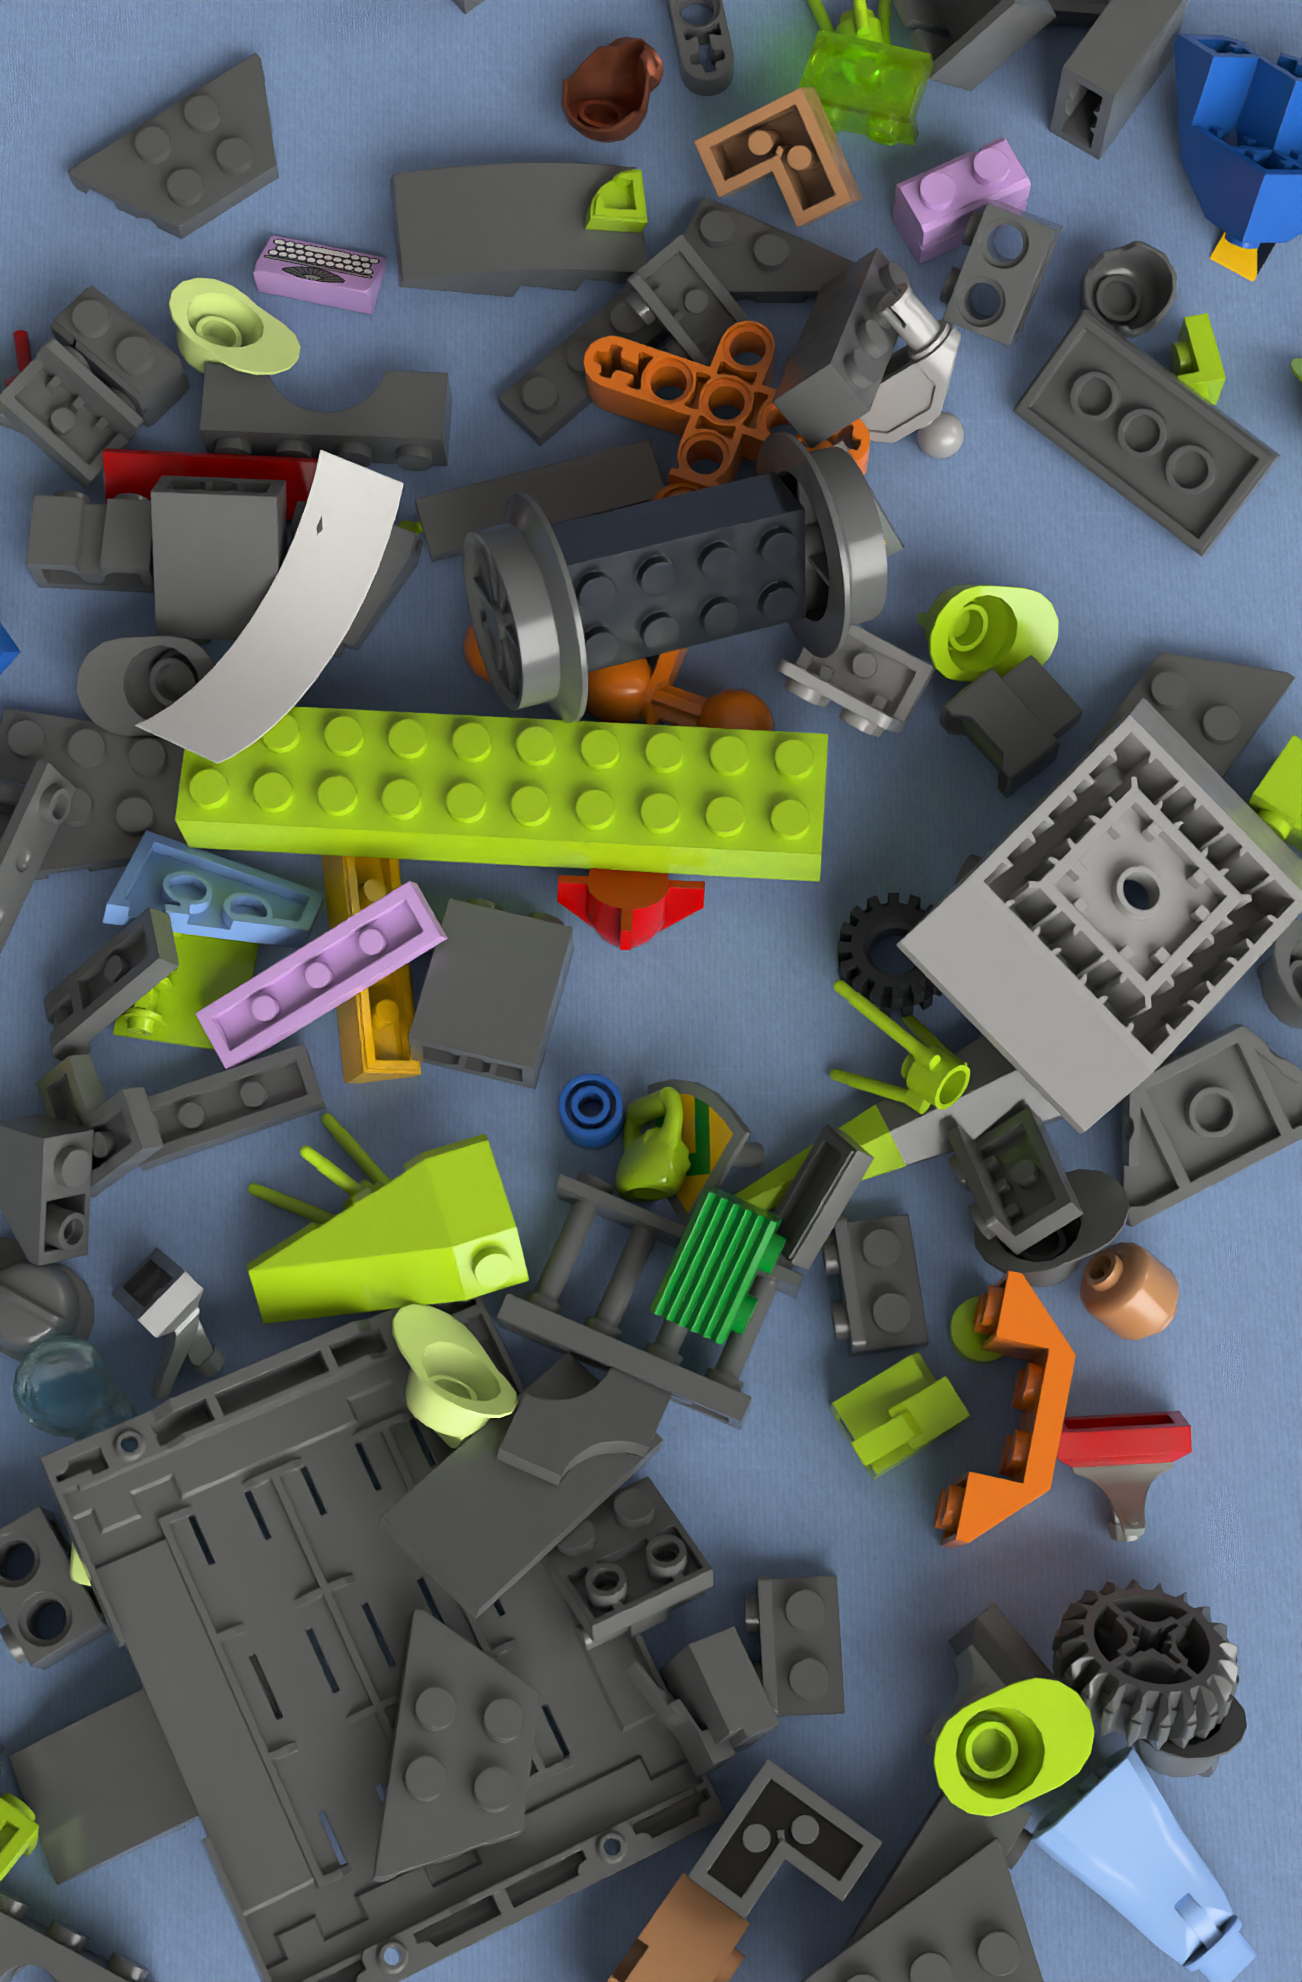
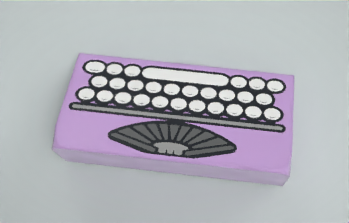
[253,235,387,315]

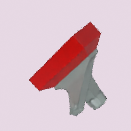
[1057,1411,1192,1542]

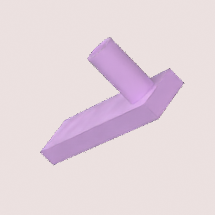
[195,881,448,1069]

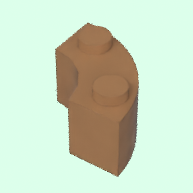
[607,1873,750,1982]

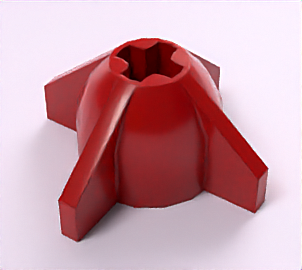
[557,868,705,950]

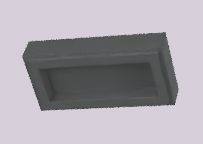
[773,1124,874,1270]

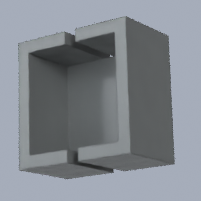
[892,0,1056,91]

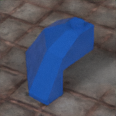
[1174,34,1302,249]

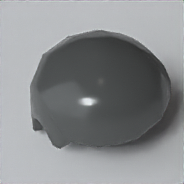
[1080,241,1177,338]

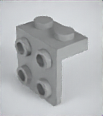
[776,625,936,738]

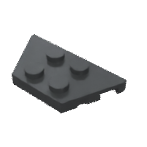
[68,53,279,239]
[1088,652,1295,779]
[1121,1024,1302,1227]
[372,1609,540,1882]

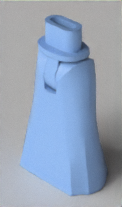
[1032,1745,1257,1982]

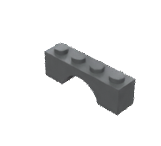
[199,363,452,471]

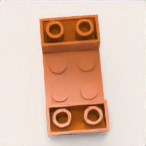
[933,1271,1076,1548]

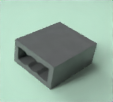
[1050,0,1188,160]
[151,475,287,646]
[408,898,574,1089]

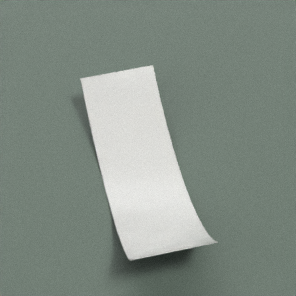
[135,450,404,763]

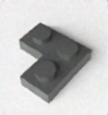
[36,1054,164,1197]

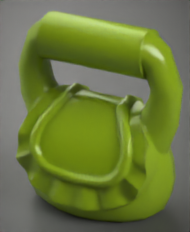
[615,1087,691,1202]

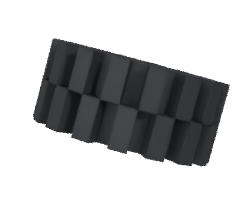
[838,892,942,1018]

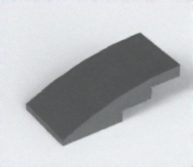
[390,162,647,297]
[8,1655,282,1885]

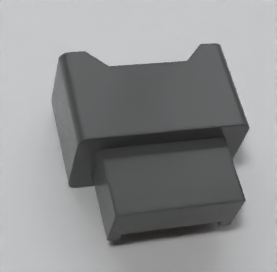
[939,655,1083,798]

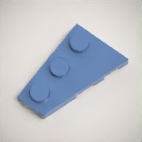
[102,830,325,948]

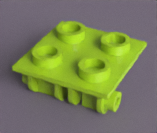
[113,932,260,1050]

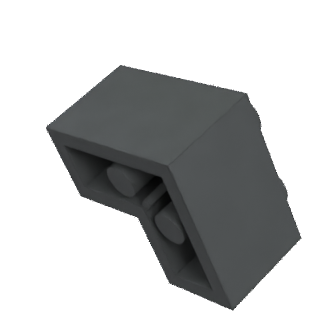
[688,1759,883,1918]

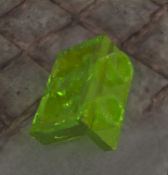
[798,30,934,146]

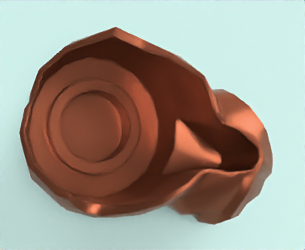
[561,37,663,143]

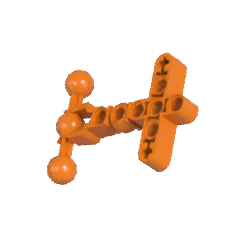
[463,320,870,731]

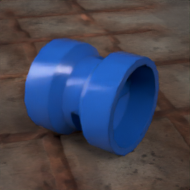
[559,1074,624,1150]

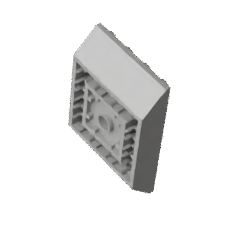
[896,697,1302,1134]

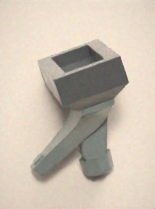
[111,1247,226,1399]
[924,1603,1053,1751]

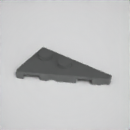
[683,197,855,303]

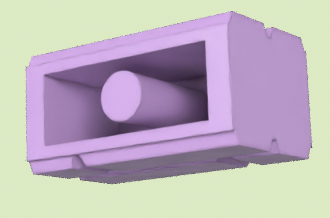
[892,137,1031,264]

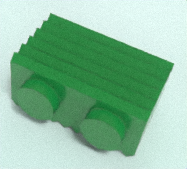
[649,1185,787,1345]

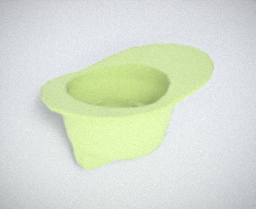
[168,277,301,375]
[392,1304,518,1449]

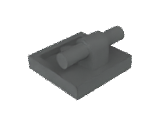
[541,1477,714,1652]

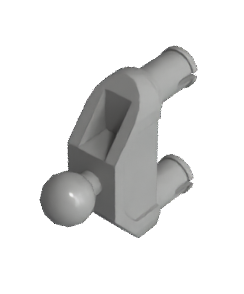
[784,283,964,459]

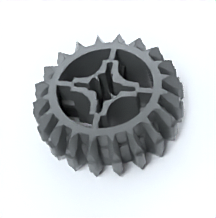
[1052,1579,1239,1751]

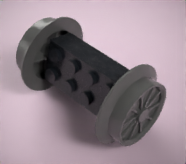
[463,432,888,723]

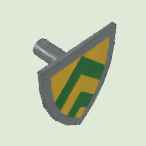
[648,1079,764,1226]

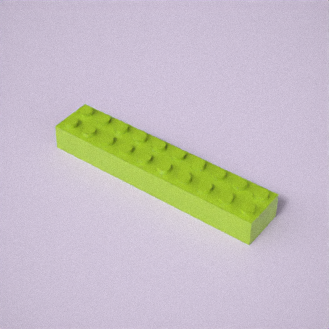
[175,706,828,882]

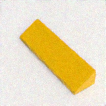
[321,855,421,1084]

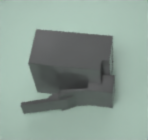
[624,1626,780,1778]

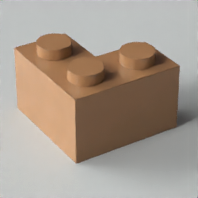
[694,87,863,227]

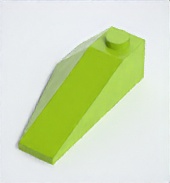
[246,1133,529,1324]

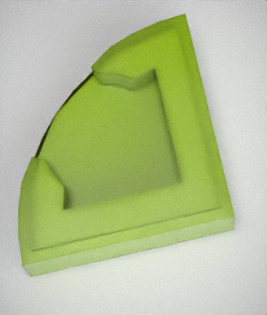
[585,169,648,233]

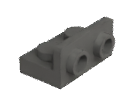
[821,1214,929,1357]
[744,1575,845,1717]

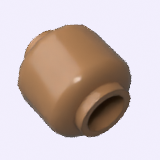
[1080,1242,1179,1340]

